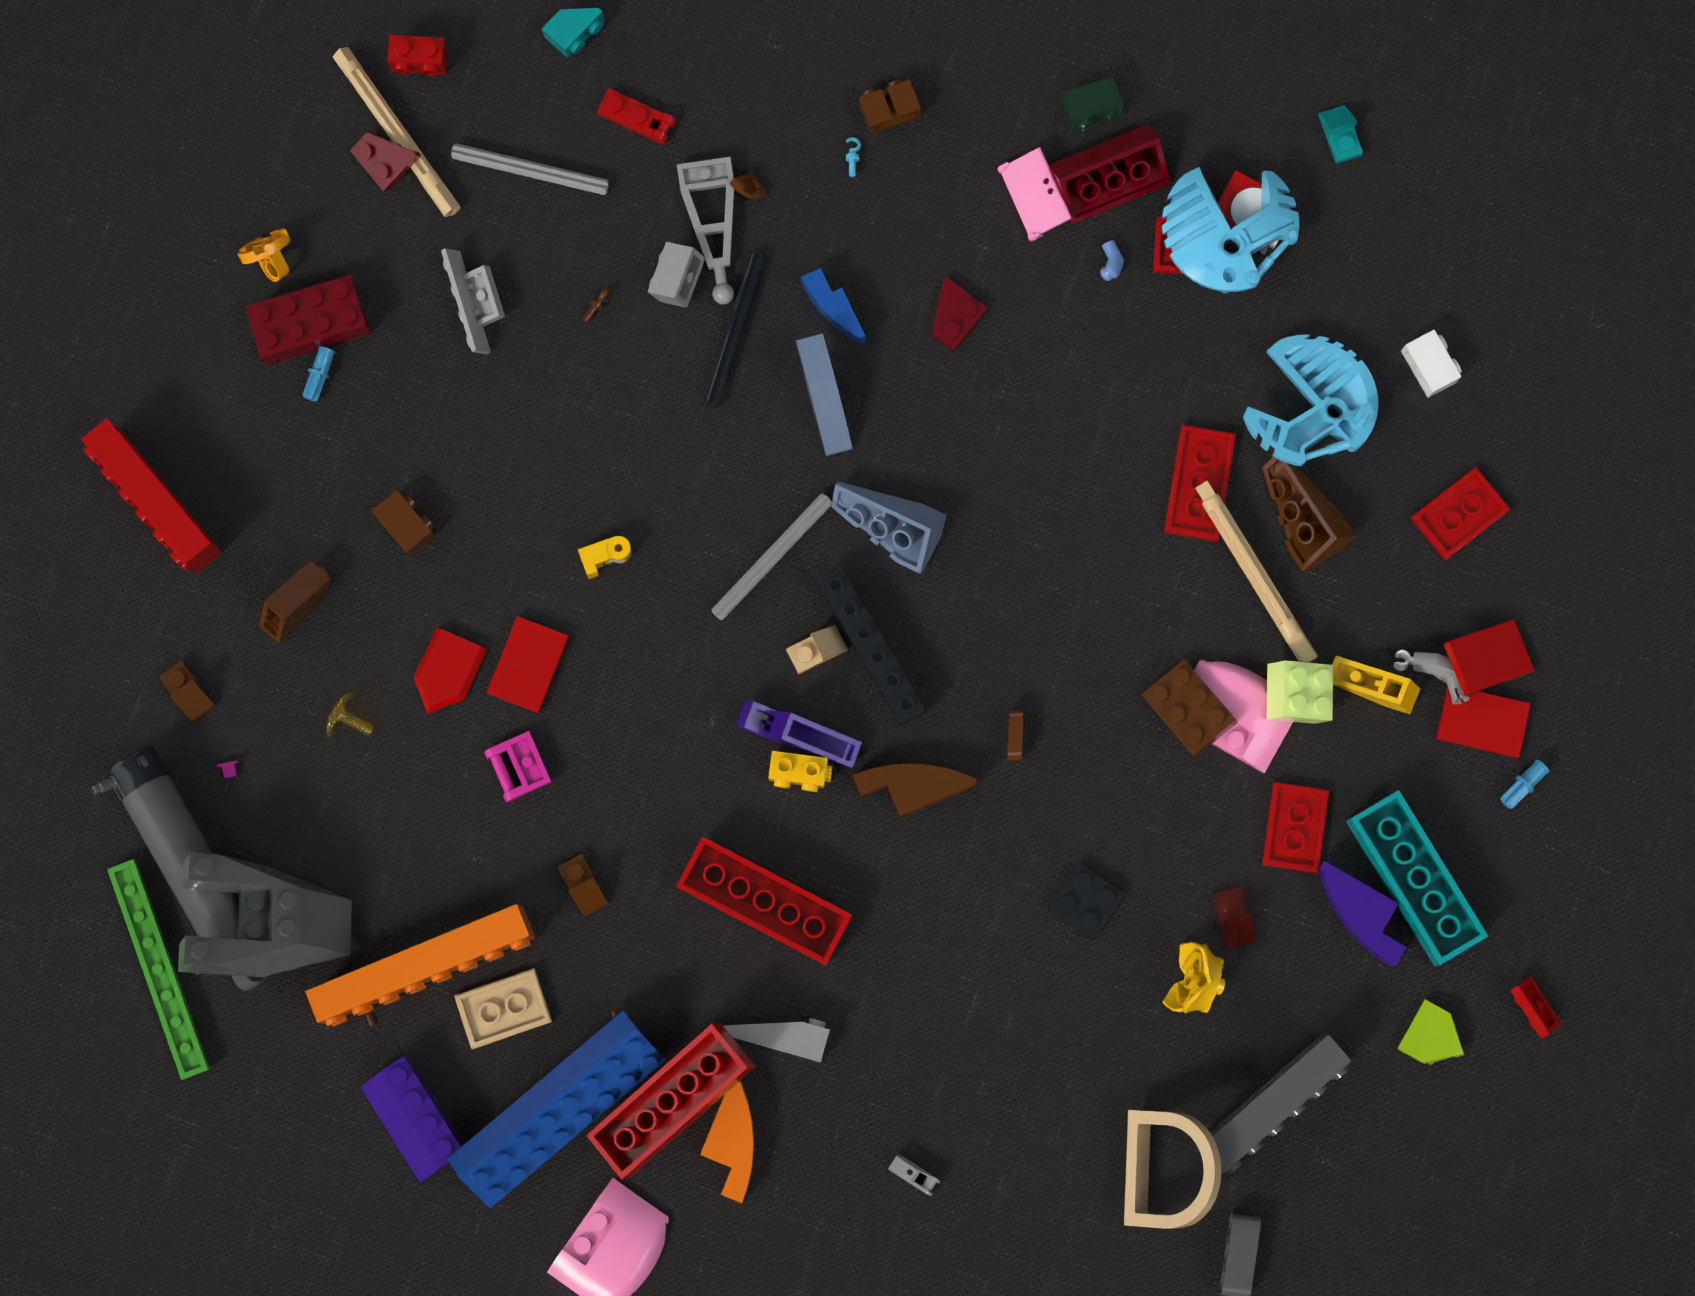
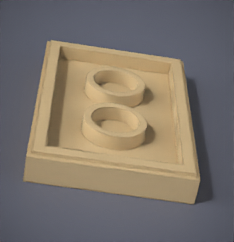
[454,968,552,1049]

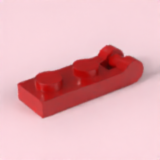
[597,88,676,145]

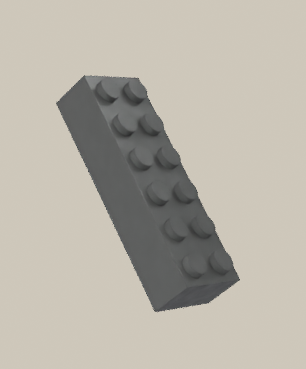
[1194,1035,1351,1174]

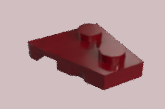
[350,132,421,191]
[932,277,987,352]

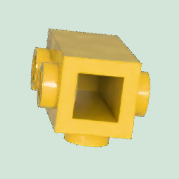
[768,751,833,792]

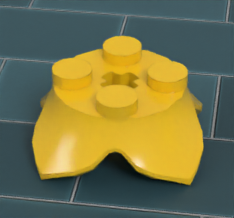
[1162,942,1225,1013]

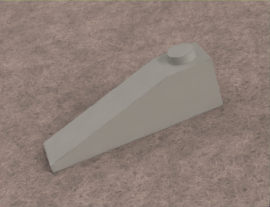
[723,1018,830,1062]

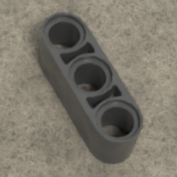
[1220,1212,1261,1296]

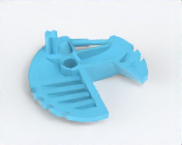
[1162,167,1299,293]
[1243,335,1378,466]

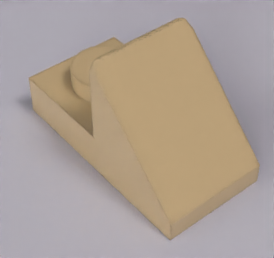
[786,625,848,675]

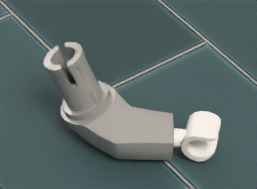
[1393,650,1470,704]

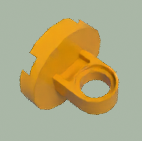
[237,229,291,282]

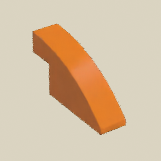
[700,1080,754,1203]

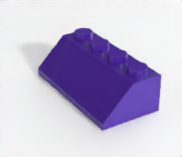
[361,1056,464,1183]

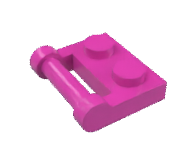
[484,731,552,803]

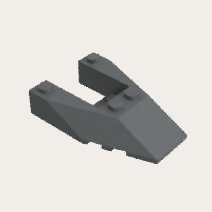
[178,852,352,977]

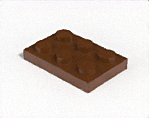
[1141,659,1238,758]

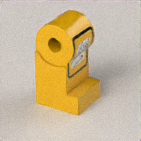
[578,536,632,579]

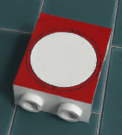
[1218,171,1291,255]

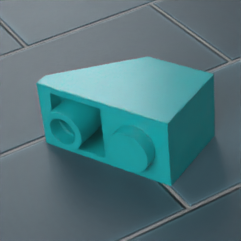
[542,8,605,58]

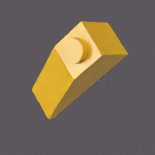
[1332,656,1420,714]

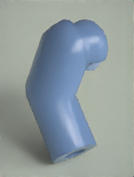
[1100,240,1124,281]

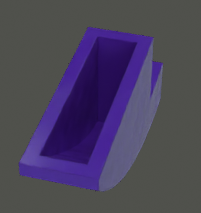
[736,700,862,768]
[1319,861,1407,968]

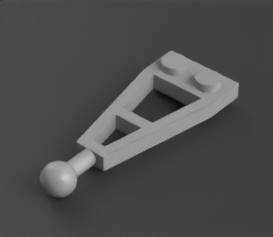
[677,157,734,304]

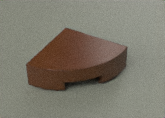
[730,172,767,199]

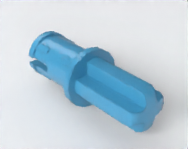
[302,346,336,401]
[1500,760,1550,809]

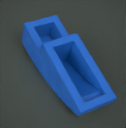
[801,268,865,345]

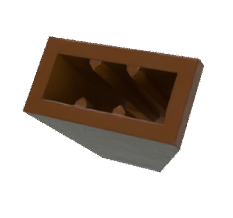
[259,560,331,643]

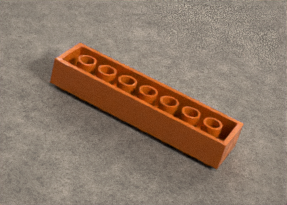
[305,904,535,1027]

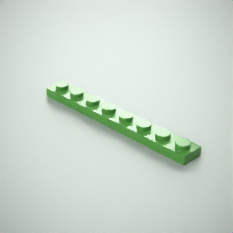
[107,859,210,1080]

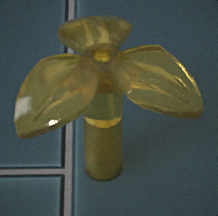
[326,693,374,737]

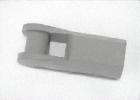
[888,1153,941,1196]

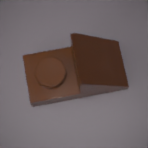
[159,661,215,722]
[557,854,609,917]

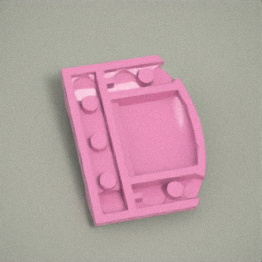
[1194,660,1293,773]
[547,1178,669,1296]

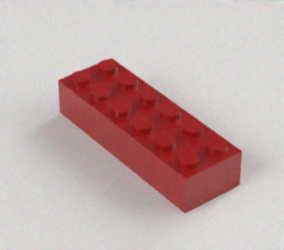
[81,418,222,573]
[676,836,853,966]
[586,1023,756,1180]

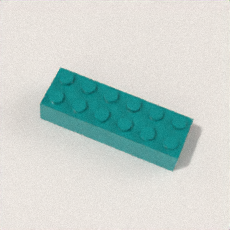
[1346,790,1488,966]

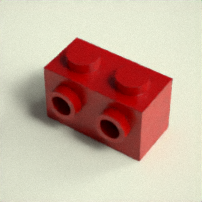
[388,35,448,75]

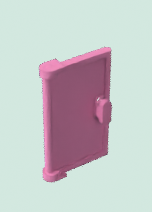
[997,147,1072,241]

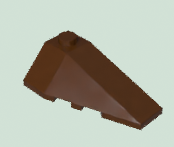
[1262,456,1357,572]

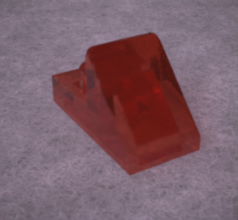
[1213,887,1255,949]

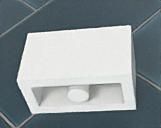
[1401,330,1461,398]

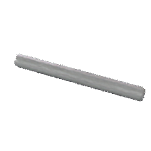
[451,143,609,195]
[712,493,832,620]

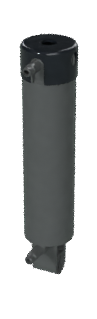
[91,747,266,991]

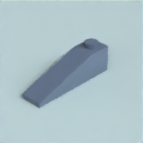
[831,482,946,574]

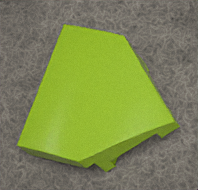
[1398,1000,1464,1065]

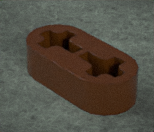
[1007,708,1023,761]

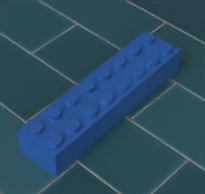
[448,1011,665,1208]

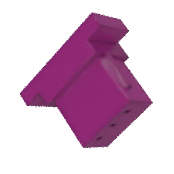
[217,760,239,778]

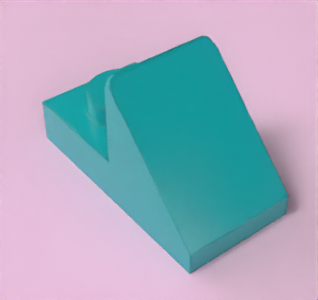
[1318,105,1363,164]

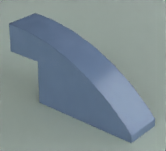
[796,333,853,456]

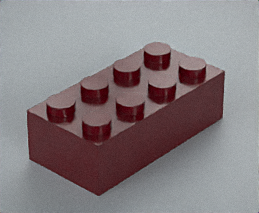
[246,275,371,365]

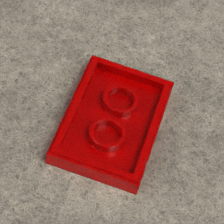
[1410,467,1511,560]
[486,616,569,714]
[1444,620,1535,696]
[1436,686,1530,758]
[1262,782,1329,873]

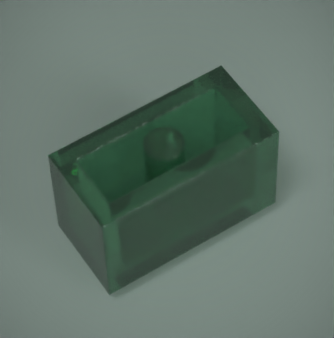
[1060,77,1124,131]

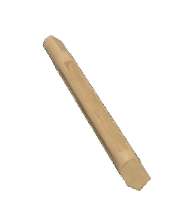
[333,47,461,217]
[1195,481,1318,663]

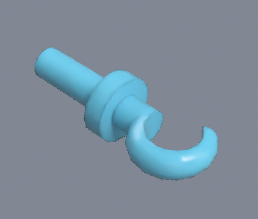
[846,137,861,177]

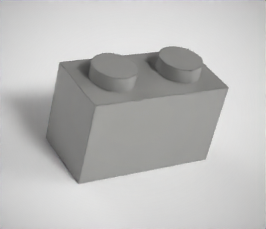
[648,242,705,308]

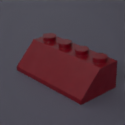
[1049,124,1171,224]

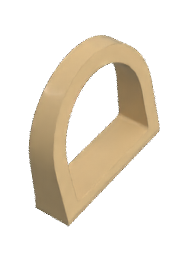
[1124,1110,1221,1229]

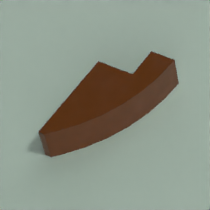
[853,763,977,818]

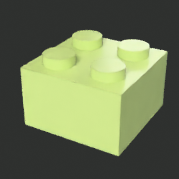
[1267,660,1333,724]

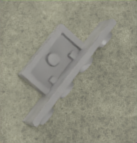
[441,248,505,354]

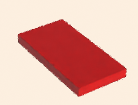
[1164,425,1236,542]

